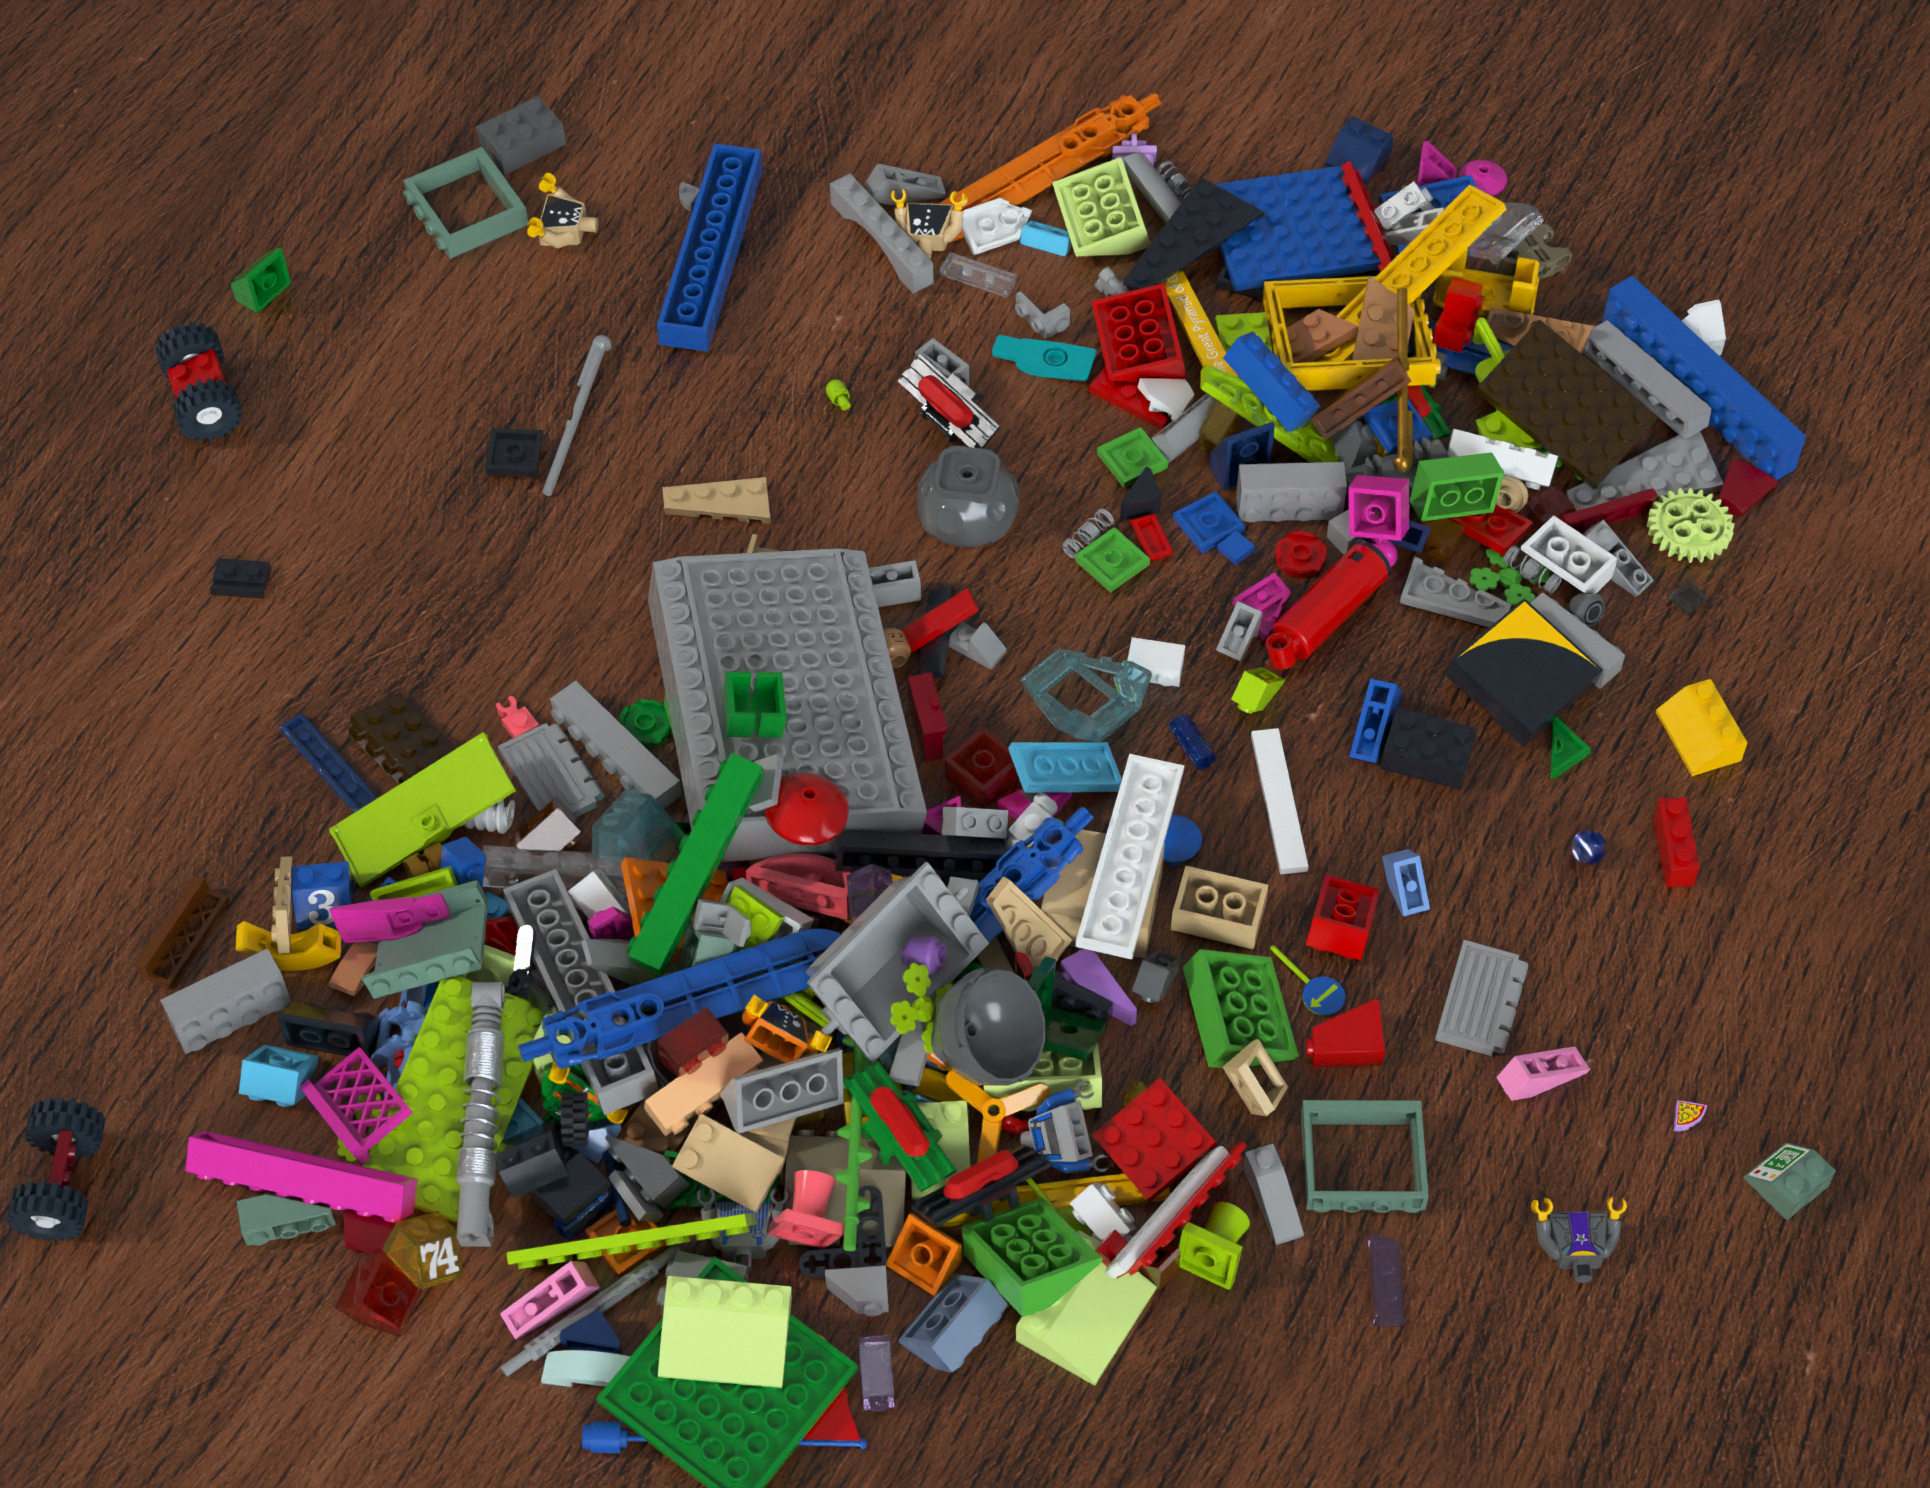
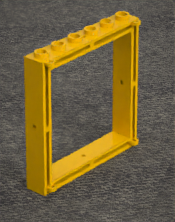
[1263,276,1441,391]

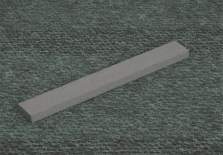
[889,877,980,1086]

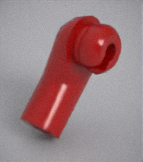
[1001,1113,1036,1136]

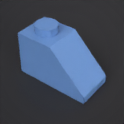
[1382,849,1430,916]

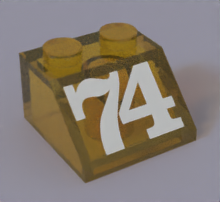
[382,1211,463,1290]

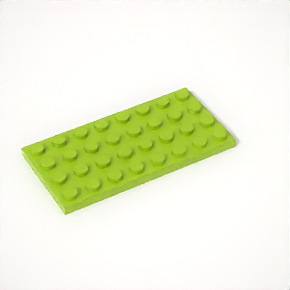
[363,976,546,1223]

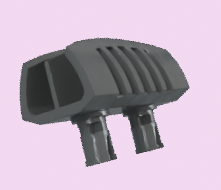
[1345,438,1449,498]

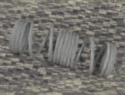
[1157,161,1193,203]
[1062,509,1114,559]
[1503,546,1562,594]

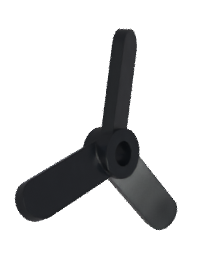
[505,925,553,1014]

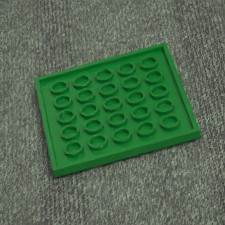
[596,1256,859,1488]

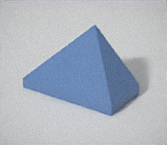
[561,1119,621,1164]

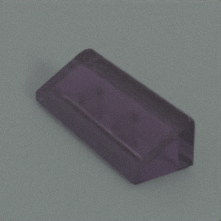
[1368,1234,1404,1326]

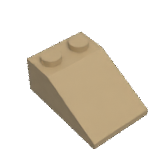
[672,1114,786,1213]

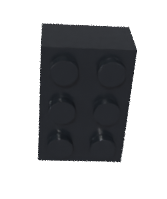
[1381,707,1478,790]

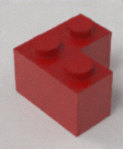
[1432,277,1485,353]

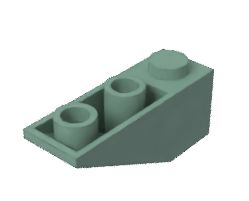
[237,1194,336,1246]

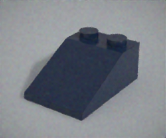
[1209,422,1275,491]

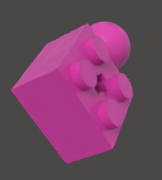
[1349,475,1409,568]

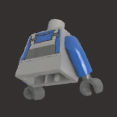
[1020,1081,1109,1174]

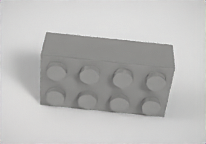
[1236,462,1347,522]
[160,948,292,1054]

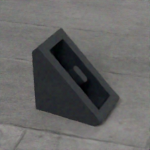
[1120,467,1161,520]

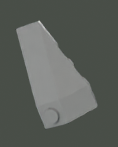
[581,939,678,986]

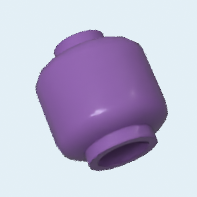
[901,936,947,974]

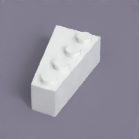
[1447,429,1558,490]

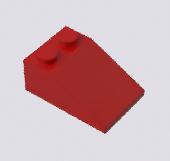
[1306,874,1380,960]

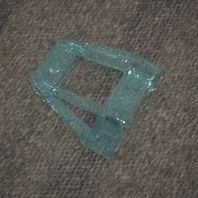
[1020,648,1152,742]

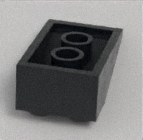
[496,1118,569,1198]

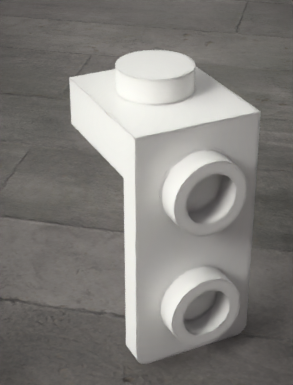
[1374,182,1435,230]

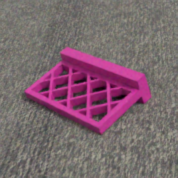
[300,1047,413,1165]

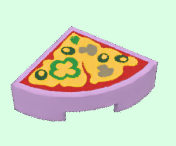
[1674,1100,1707,1131]

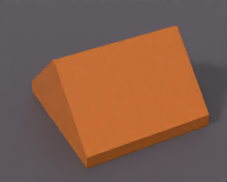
[886,1213,962,1296]

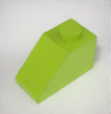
[1231,667,1285,714]

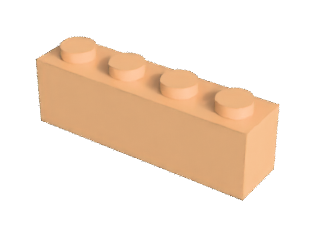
[644,1032,763,1136]

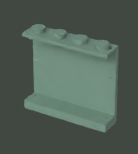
[362,880,488,999]

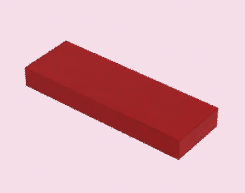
[901,588,979,652]

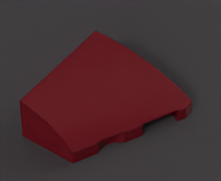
[1718,458,1778,517]
[344,1210,407,1270]

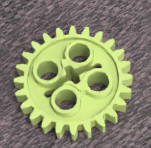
[1647,488,1734,563]

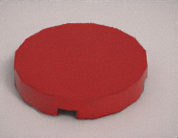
[1275,531,1328,578]

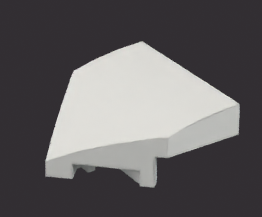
[1138,378,1195,420]

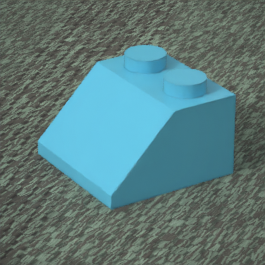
[239,1044,319,1107]

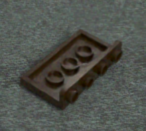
[349,692,456,785]

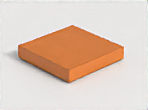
[585,1206,667,1278]

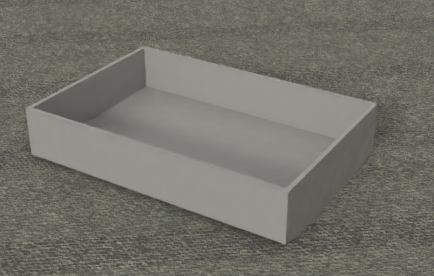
[648,548,927,862]

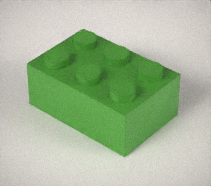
[1410,452,1504,521]

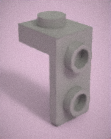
[1015,291,1070,339]
[692,899,751,947]

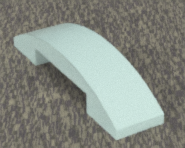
[541,1350,630,1387]

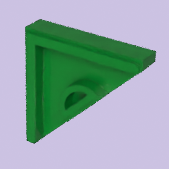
[1550,716,1591,780]

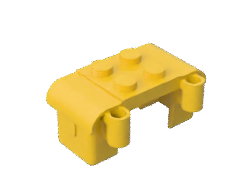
[1433,249,1540,317]

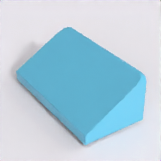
[1020,220,1072,256]

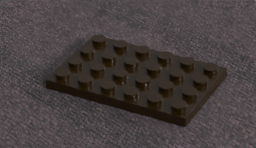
[1475,319,1658,490]

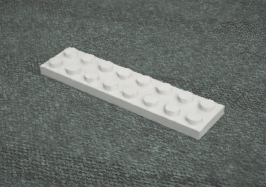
[1076,754,1184,959]

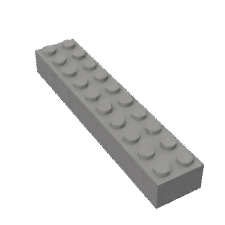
[503,869,659,1115]

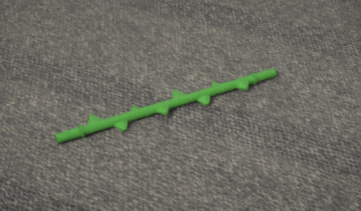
[835,1035,877,1251]

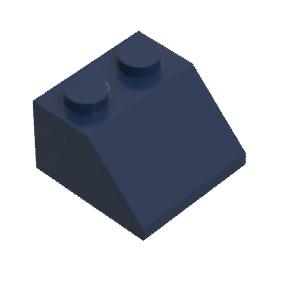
[1325,116,1394,185]

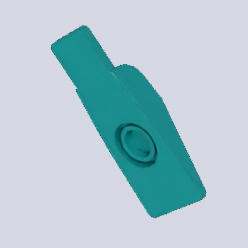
[992,335,1097,381]

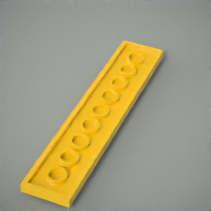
[1312,185,1506,362]

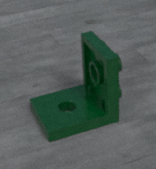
[1026,956,1106,1061]

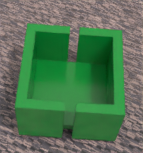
[723,672,787,738]

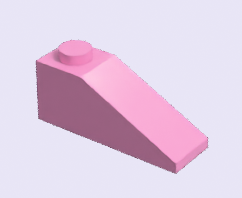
[1496,1046,1590,1101]
[500,1261,600,1339]

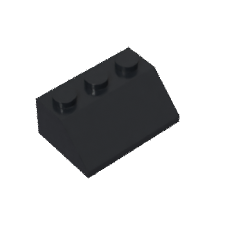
[278,1002,380,1060]

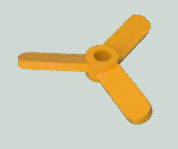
[945,1070,1050,1163]

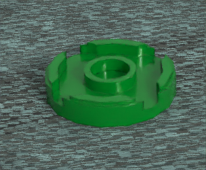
[618,699,672,749]

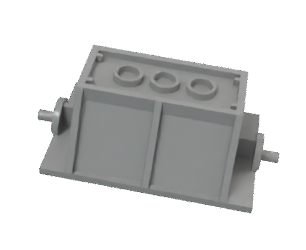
[805,862,989,1063]

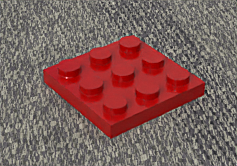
[1092,1078,1217,1203]

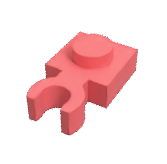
[496,696,539,738]

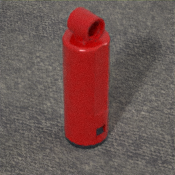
[1266,541,1391,670]

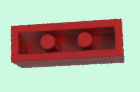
[1653,797,1700,887]

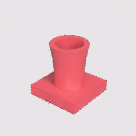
[767,1170,844,1249]

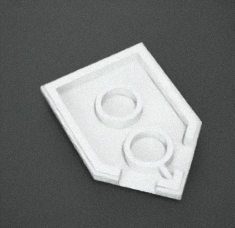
[961,198,1032,255]

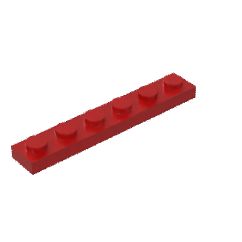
[1342,161,1395,271]

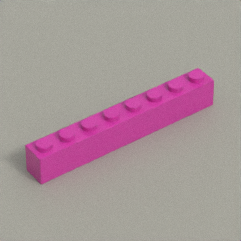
[186,1131,417,1222]

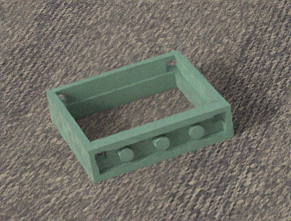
[403,147,528,259]
[1301,1100,1429,1213]

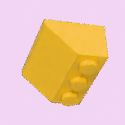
[1656,679,1748,776]

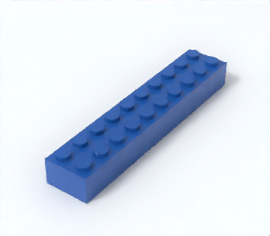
[657,143,763,352]
[1602,276,1806,480]

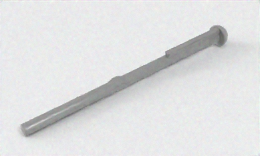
[542,335,612,496]

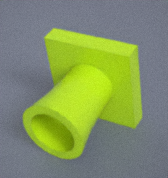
[1178,1202,1250,1290]

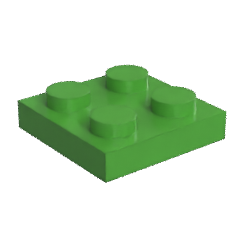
[1097,427,1168,489]
[1075,527,1150,593]

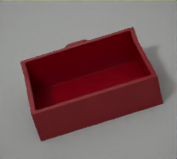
[907,672,948,762]

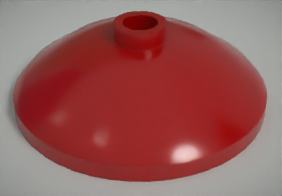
[764,772,849,846]

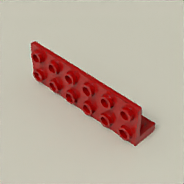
[1095,1141,1247,1279]

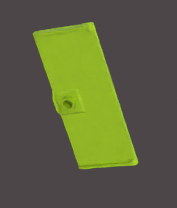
[329,732,516,888]

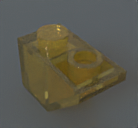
[1198,400,1240,456]

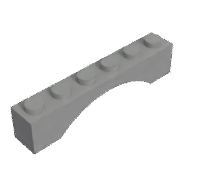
[830,173,934,294]

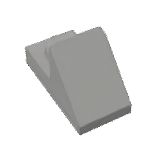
[1216,601,1263,661]
[949,622,1006,670]

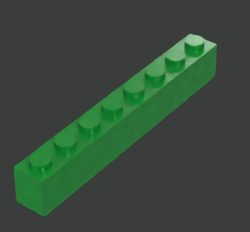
[627,753,765,977]

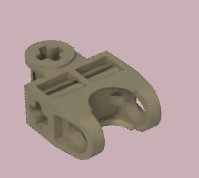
[1496,224,1573,280]

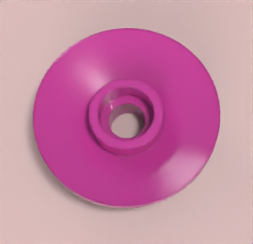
[1458,160,1507,196]

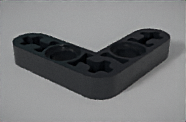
[799,1185,886,1278]

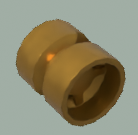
[403,842,442,878]

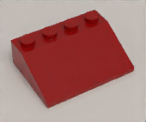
[1091,283,1187,382]

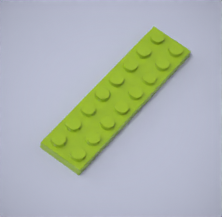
[506,1213,757,1269]

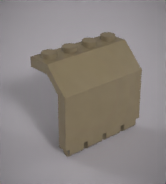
[784,1130,906,1249]

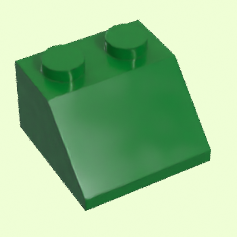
[231,248,291,313]

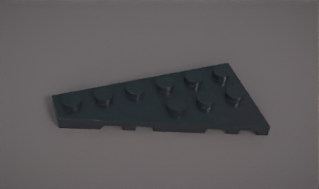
[1123,177,1264,291]

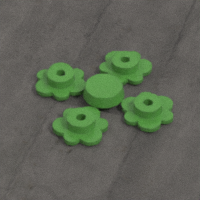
[1469,548,1551,606]

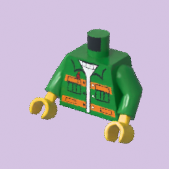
[541,1062,628,1125]

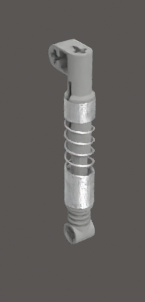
[456,982,505,1247]

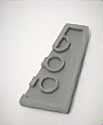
[1400,557,1511,628]

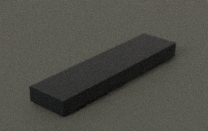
[917,585,956,679]

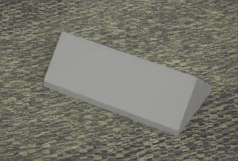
[721,1048,844,1134]

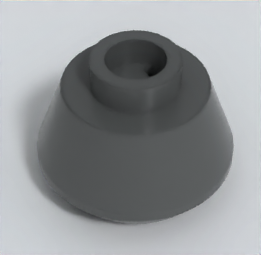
[1570,593,1605,627]

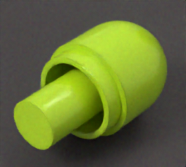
[826,379,851,411]

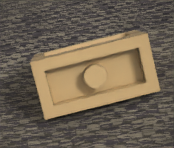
[1223,1039,1288,1116]

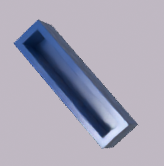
[1223,331,1320,433]

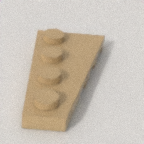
[662,477,771,524]

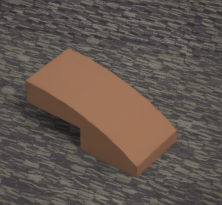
[329,942,378,996]

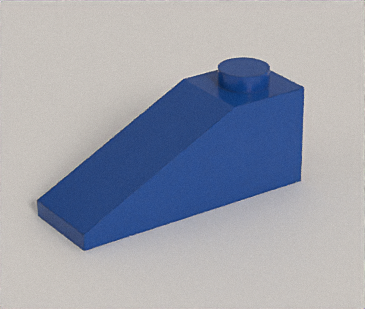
[1349,679,1403,764]

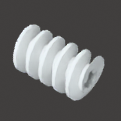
[460,799,515,834]

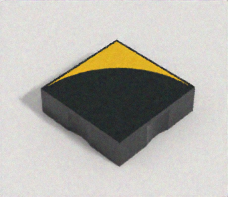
[1445,598,1604,747]

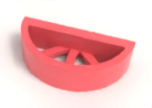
[746,853,854,920]

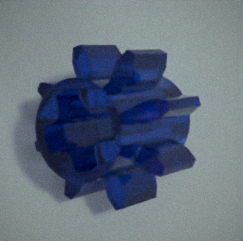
[1571,830,1607,865]

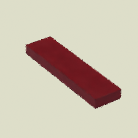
[1561,488,1658,533]

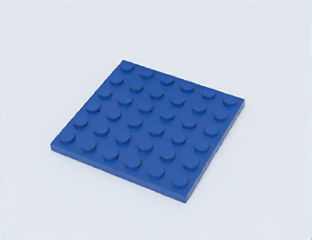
[1215,166,1380,291]

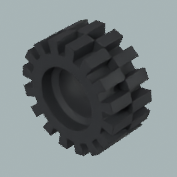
[561,1092,589,1147]

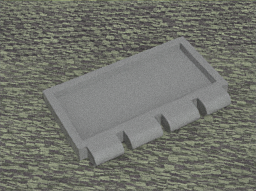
[498,723,604,817]
[1435,940,1529,1056]

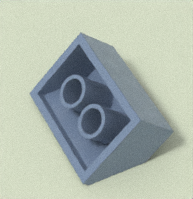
[898,1274,1008,1373]

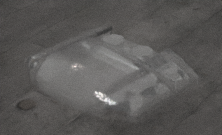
[1467,203,1544,265]

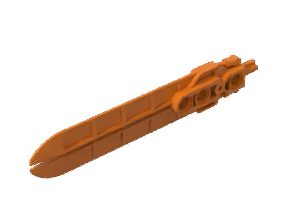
[939,93,1161,241]

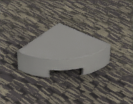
[679,182,699,211]

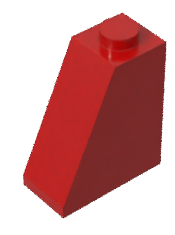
[1306,1000,1385,1067]

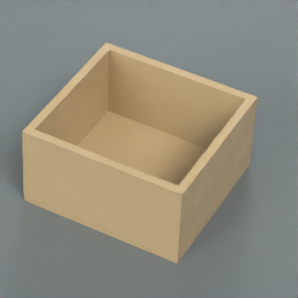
[1041,830,1165,958]

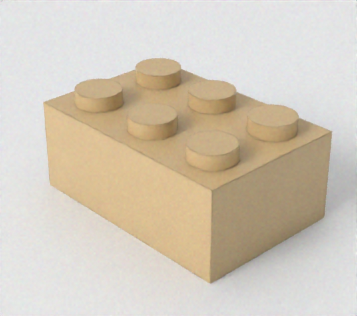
[1171,866,1269,950]

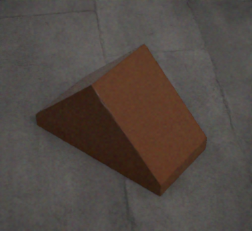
[1138,1245,1181,1291]

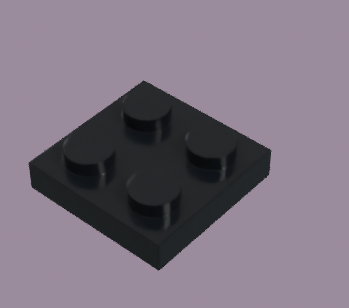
[485,428,544,477]

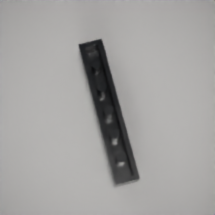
[833,830,1007,879]

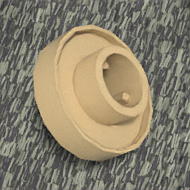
[1496,475,1528,512]

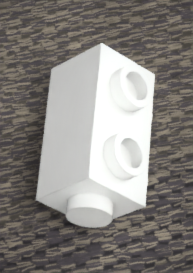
[1070,1182,1137,1243]

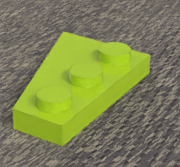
[370,866,458,901]

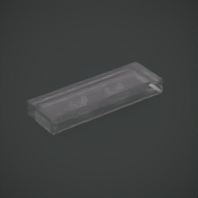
[940,252,1018,298]

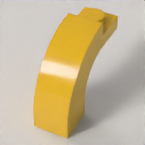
[236,921,341,971]

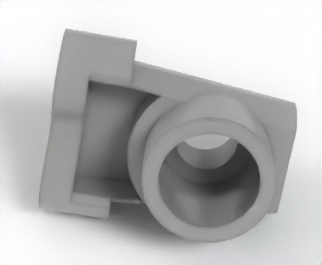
[1094,267,1132,297]

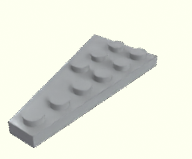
[1565,431,1723,513]

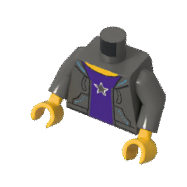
[1531,1197,1627,1283]

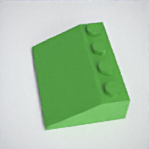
[1183,949,1299,1068]
[962,1198,1102,1317]

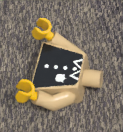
[527,173,598,248]
[891,189,968,259]

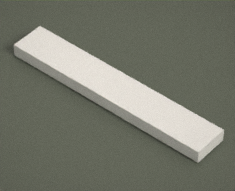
[1251,728,1308,875]
[1105,1146,1229,1279]

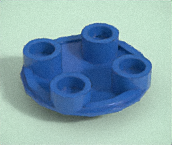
[1163,815,1202,866]

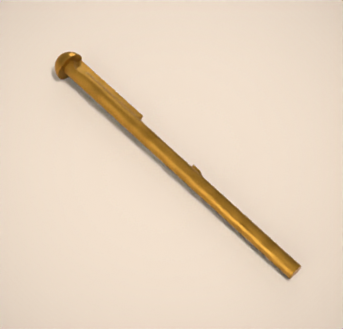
[1392,287,1413,472]

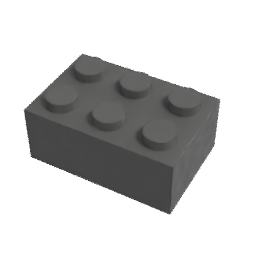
[476,96,566,175]

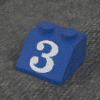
[292,861,354,932]

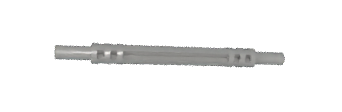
[500,1244,681,1377]

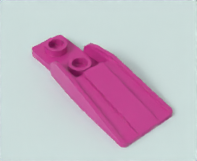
[330,893,450,943]

